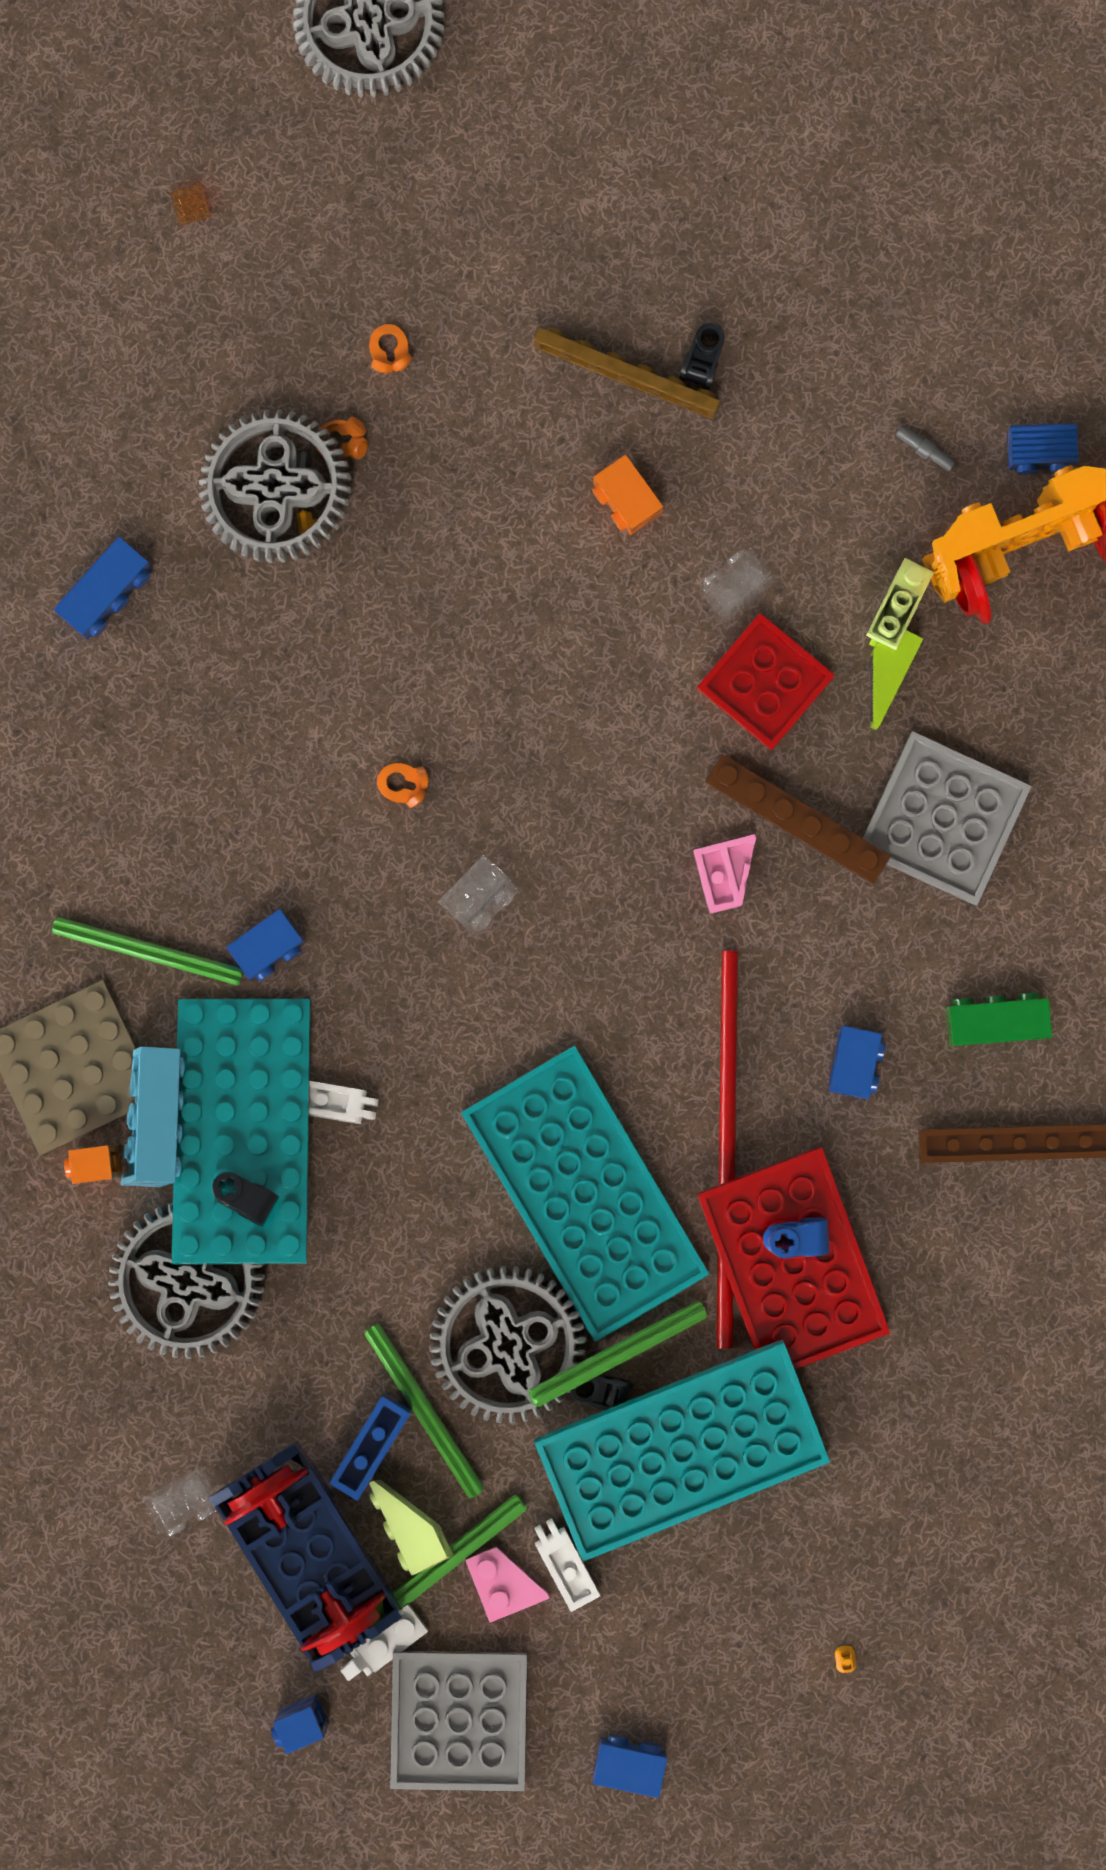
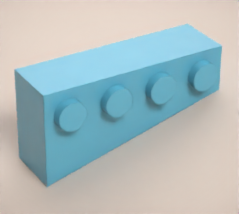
[121,1047,185,1187]

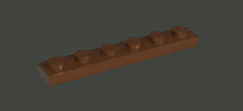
[705,754,891,885]
[918,1124,1106,1163]

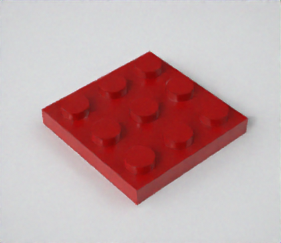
[696,613,835,751]

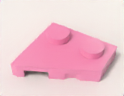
[693,834,756,914]
[465,1546,549,1622]

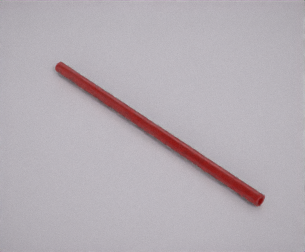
[716,951,738,1349]

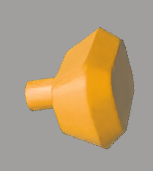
[297,509,318,534]
[835,1646,856,1673]

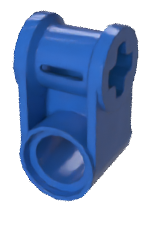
[763,1218,830,1258]

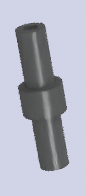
[895,425,956,472]

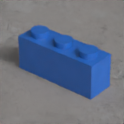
[53,537,152,640]
[329,1393,412,1501]

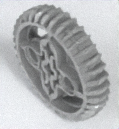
[293,0,445,98]
[199,409,352,563]
[108,1203,265,1359]
[429,1266,586,1424]

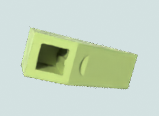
[866,558,934,650]
[369,1480,454,1576]

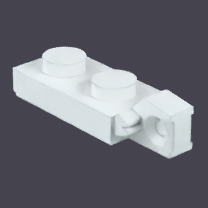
[340,1604,428,1681]

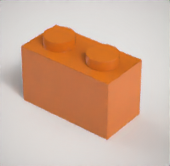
[592,454,663,535]
[64,1145,122,1184]

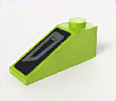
[869,630,923,730]

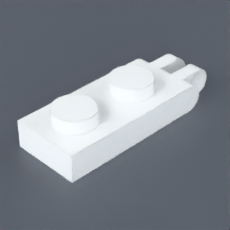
[309,1081,379,1124]
[534,1518,600,1612]

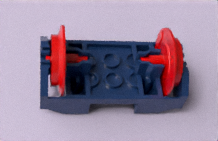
[209,1440,404,1672]

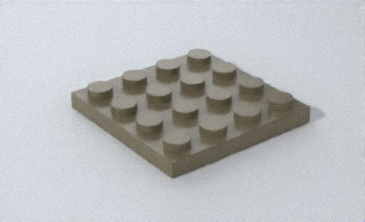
[0,980,137,1156]

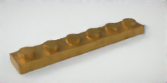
[534,328,720,420]

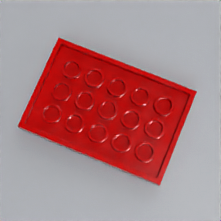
[696,1146,890,1370]

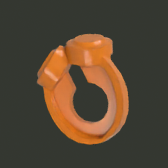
[369,324,413,374]
[315,417,368,460]
[377,763,429,808]

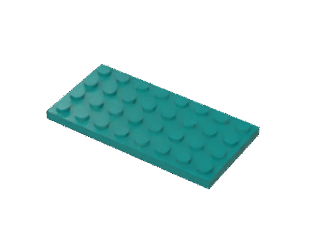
[172,999,311,1264]
[461,1045,709,1342]
[533,1339,830,1562]

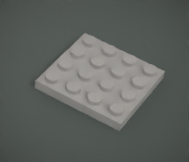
[862,731,1032,906]
[390,1650,527,1791]

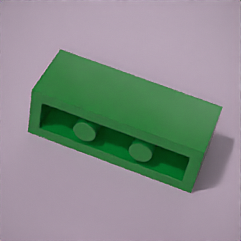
[945,993,1052,1047]

